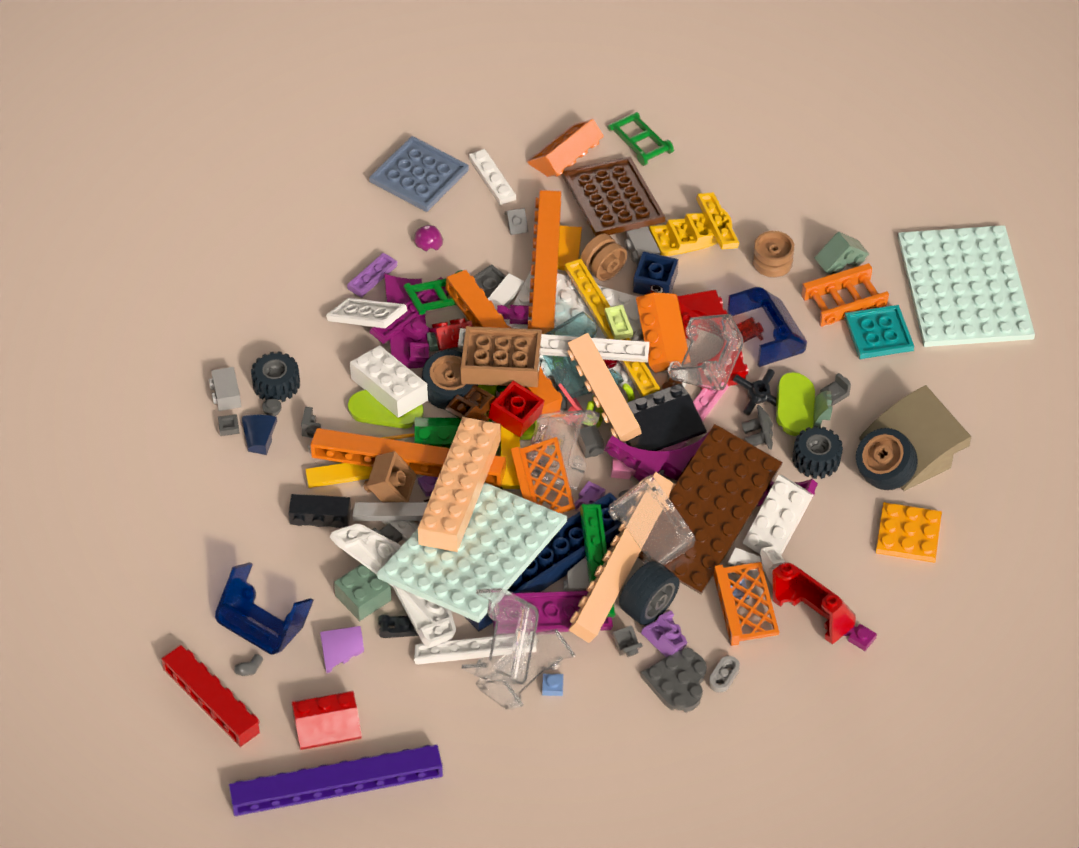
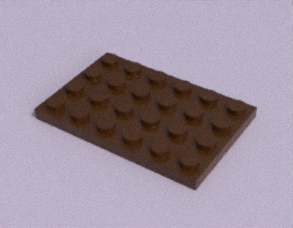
[563,157,665,237]

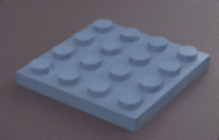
[369,136,469,212]

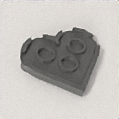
[641,648,707,712]

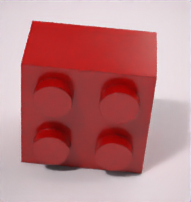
[489,381,545,437]

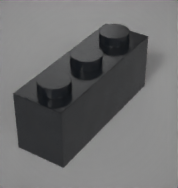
[289,494,351,528]

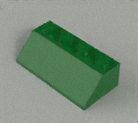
[414,417,492,449]

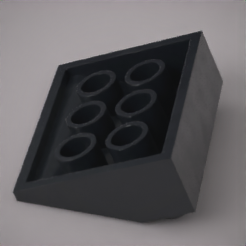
[625,383,707,451]

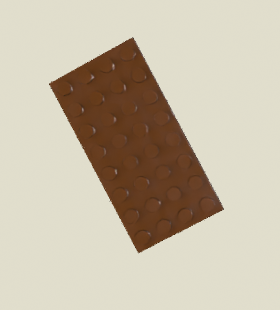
[637,424,783,595]

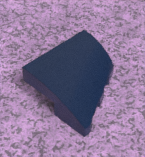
[242,415,277,455]

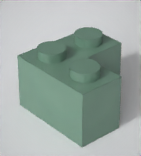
[814,231,869,275]

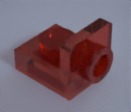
[733,317,764,344]

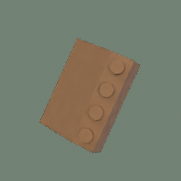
[461,326,542,387]

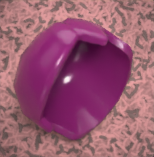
[414,225,443,252]

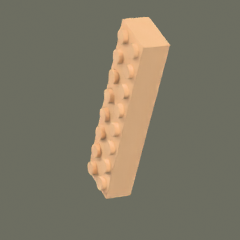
[418,417,501,552]

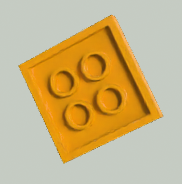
[876,502,942,563]

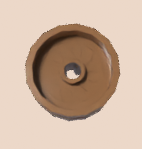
[753,231,794,277]
[580,233,627,281]

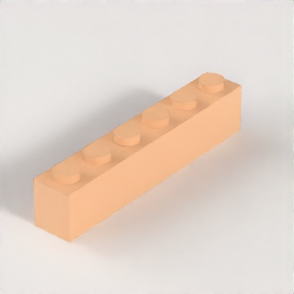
[567,333,642,442]

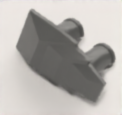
[742,405,773,450]

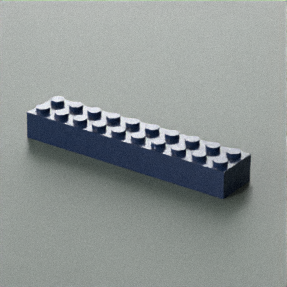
[464,492,628,632]

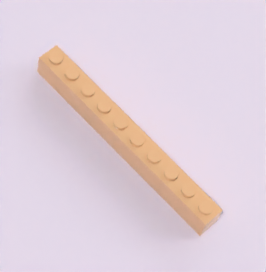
[569,472,675,643]

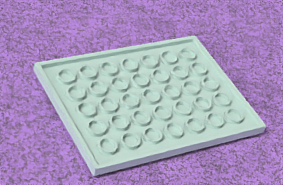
[898,225,1035,347]
[377,482,567,623]

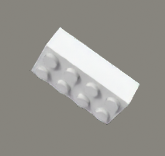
[350,345,428,418]

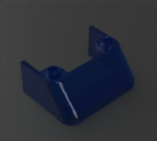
[727,287,807,367]
[215,562,314,655]

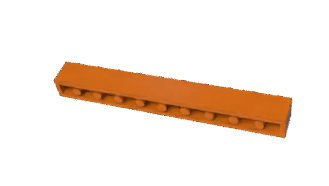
[528,190,561,335]
[445,270,562,418]
[311,428,506,487]

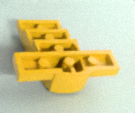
[649,192,739,256]

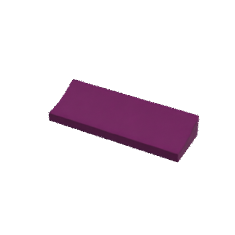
[385,274,428,369]

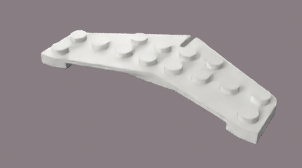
[330,524,456,648]

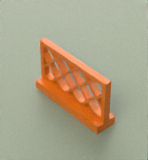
[511,437,576,513]
[713,562,779,646]

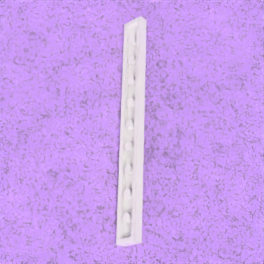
[458,328,649,363]

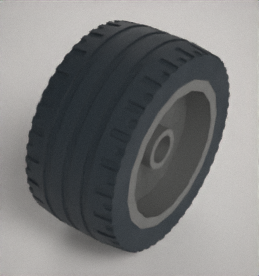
[619,561,680,625]

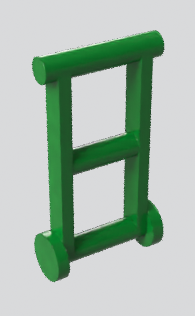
[607,112,674,166]
[404,270,463,315]

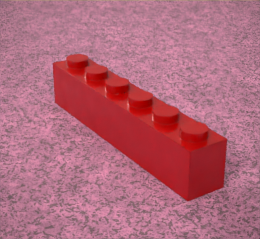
[161,645,260,747]

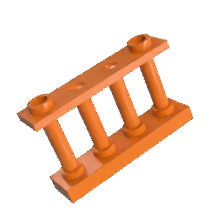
[801,263,889,327]

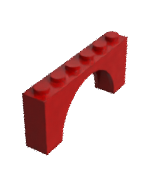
[677,290,748,390]

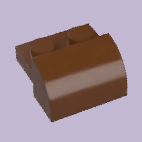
[445,385,496,421]

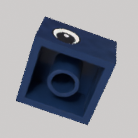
[633,252,679,295]

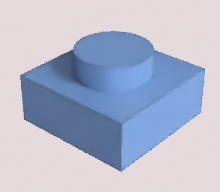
[542,674,563,696]

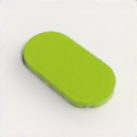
[776,372,815,436]
[348,390,424,429]

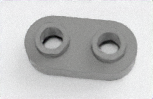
[709,656,740,693]

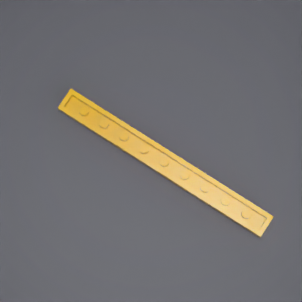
[564,259,660,397]

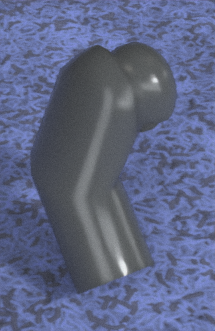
[234,654,263,676]

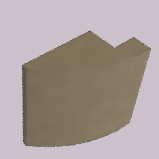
[859,385,972,491]

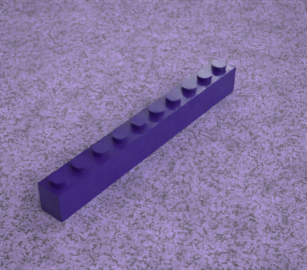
[229,745,443,817]

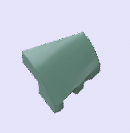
[812,391,833,429]

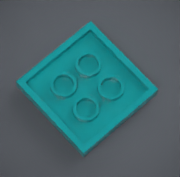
[844,305,914,359]

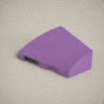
[641,610,687,657]
[320,626,364,673]

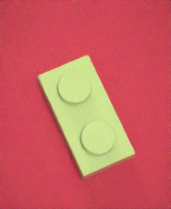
[605,305,633,340]

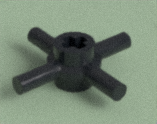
[733,369,777,415]

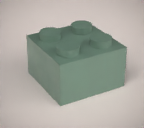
[334,564,391,621]

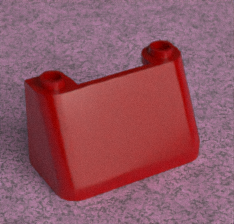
[773,562,856,645]

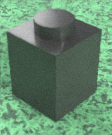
[577,424,604,458]

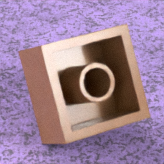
[364,451,417,502]

